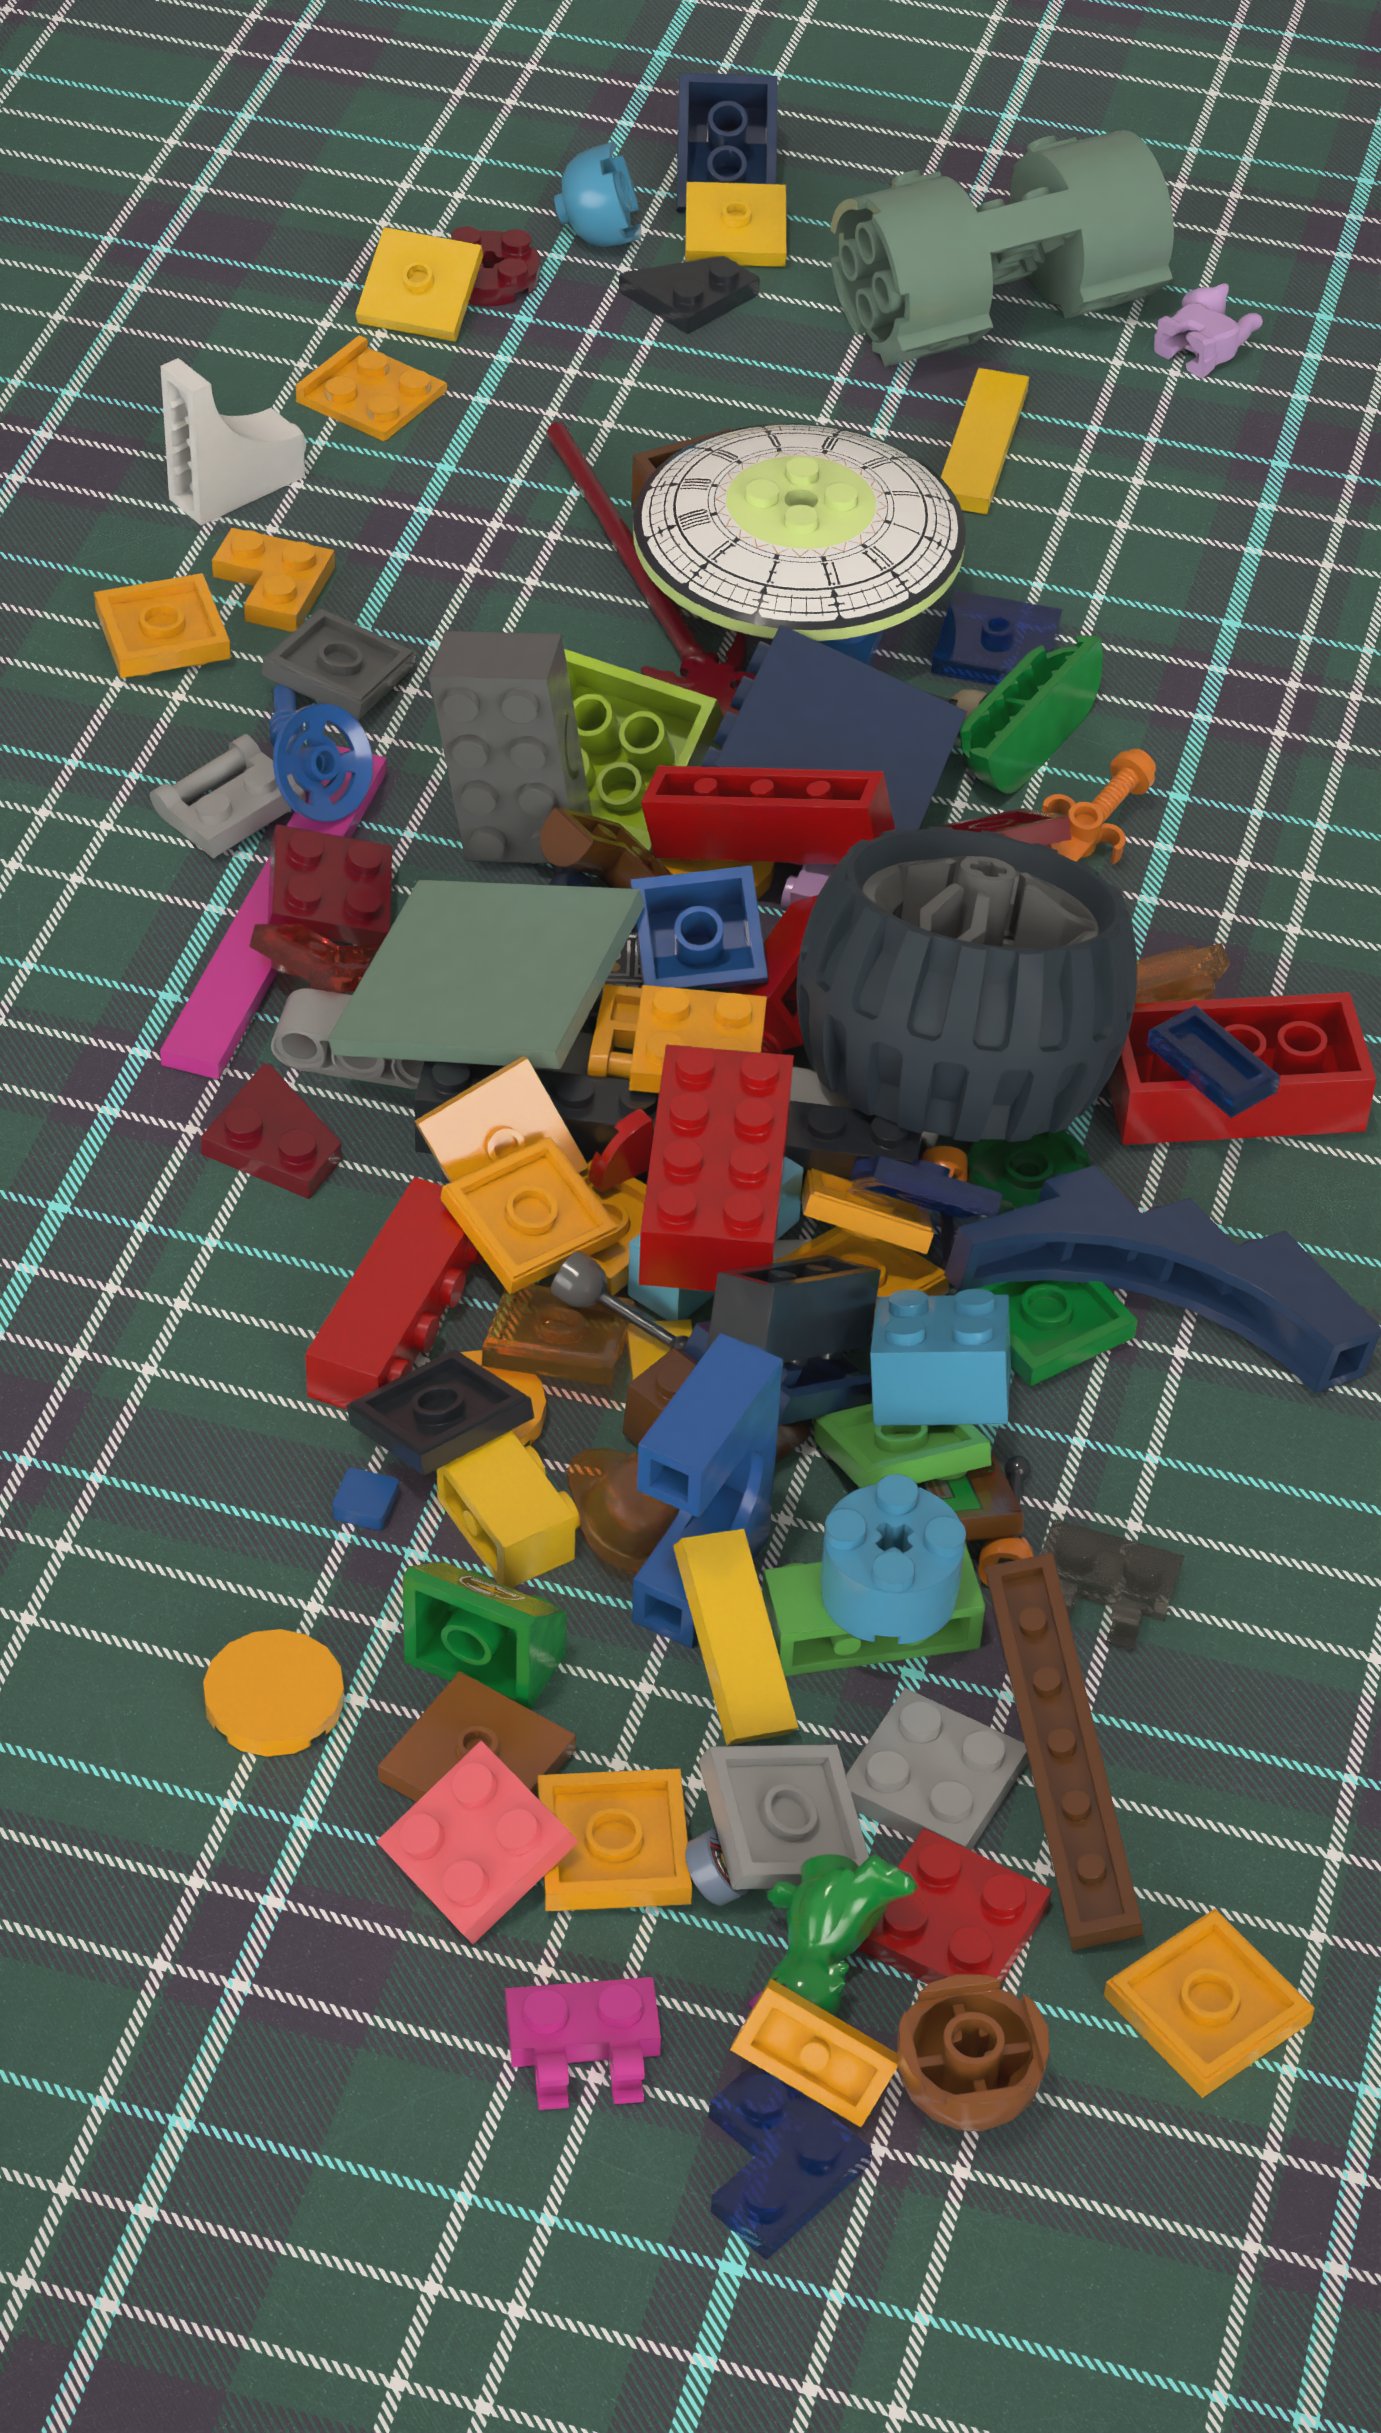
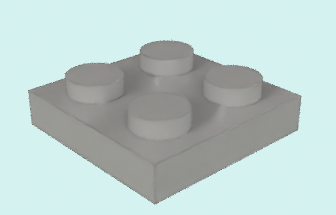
[846,1688,1028,1851]
[699,1745,869,1890]

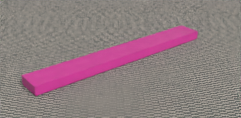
[160,746,387,1080]

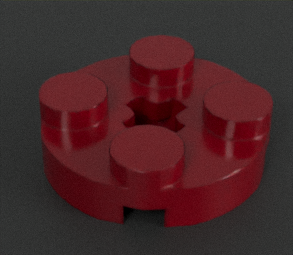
[451,226,540,306]

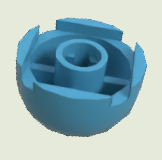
[554,142,642,247]

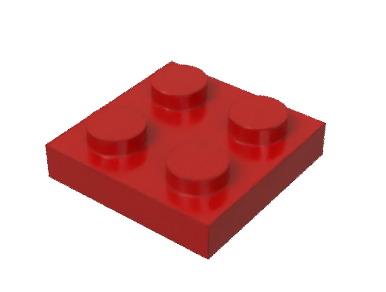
[857,1828,1052,1985]

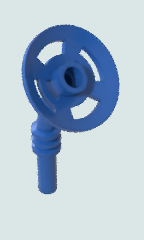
[269,683,373,822]

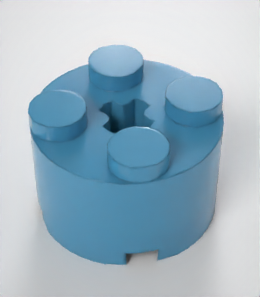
[820,1474,966,1644]

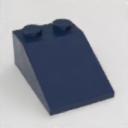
[676,73,778,212]

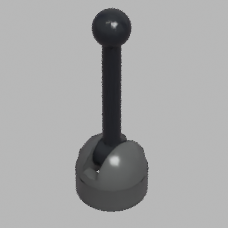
[550,1250,689,1350]

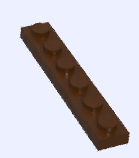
[985,1553,1144,1950]

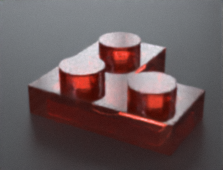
[249,924,381,994]

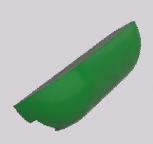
[960,635,1103,794]

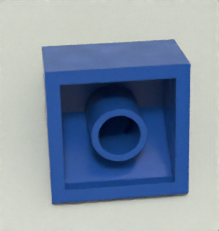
[631,865,768,990]

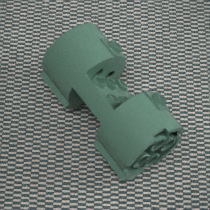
[830,130,1174,367]

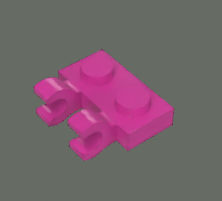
[505,1977,661,2110]

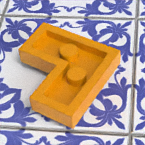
[212,528,335,632]

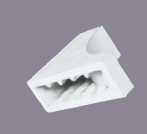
[160,358,306,526]

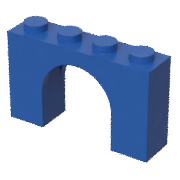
[632,1332,783,1649]

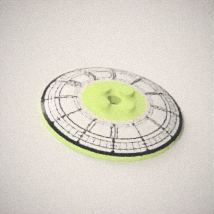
[633,423,966,641]

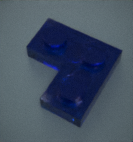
[708,2063,872,2260]

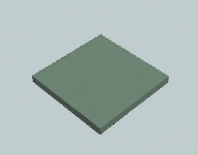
[328,880,645,1069]

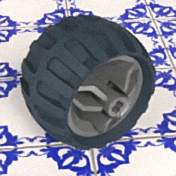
[796,827,1137,1142]

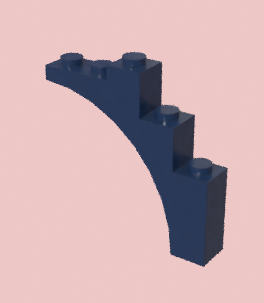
[944,1165,1381,1393]

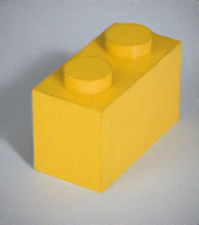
[437,1430,580,1588]

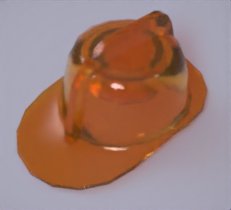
[566,1448,680,1574]

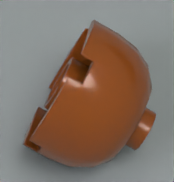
[897,1974,1050,2131]

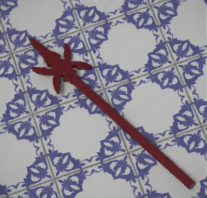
[546,422,755,716]

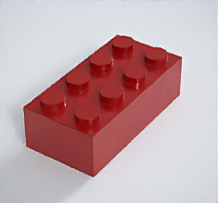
[1107,992,1377,1145]
[639,1044,794,1292]

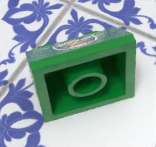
[402,1561,567,1710]

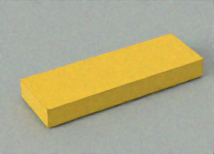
[673,1529,799,1746]

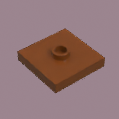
[378,1671,576,1802]

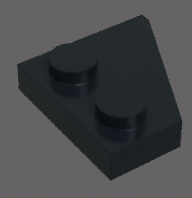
[619,256,760,335]

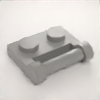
[149,734,307,858]

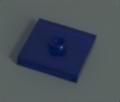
[931,590,1062,685]
[850,1156,1003,1221]

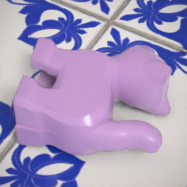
[1154,283,1263,378]

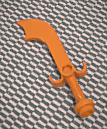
[1041,748,1156,864]

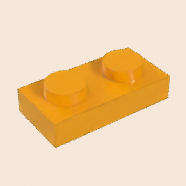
[730,1979,898,2127]

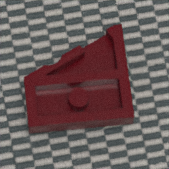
[200,1063,342,1199]

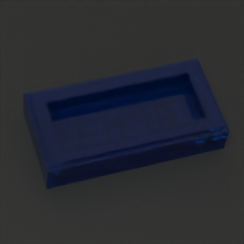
[1147,1005,1280,1118]

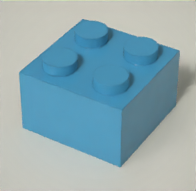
[870,1289,1011,1426]

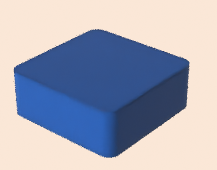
[332,1467,399,1531]

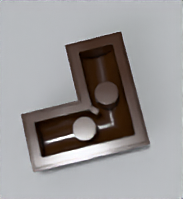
[540,807,673,889]

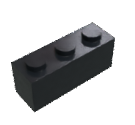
[707,1255,881,1366]

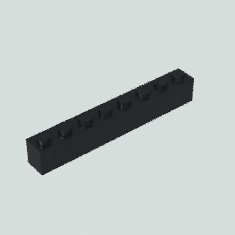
[414,1061,922,1201]

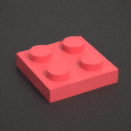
[376,1741,579,1944]

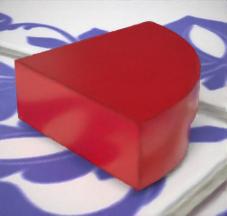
[589,1108,653,1192]

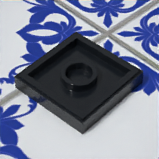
[346,1350,535,1475]

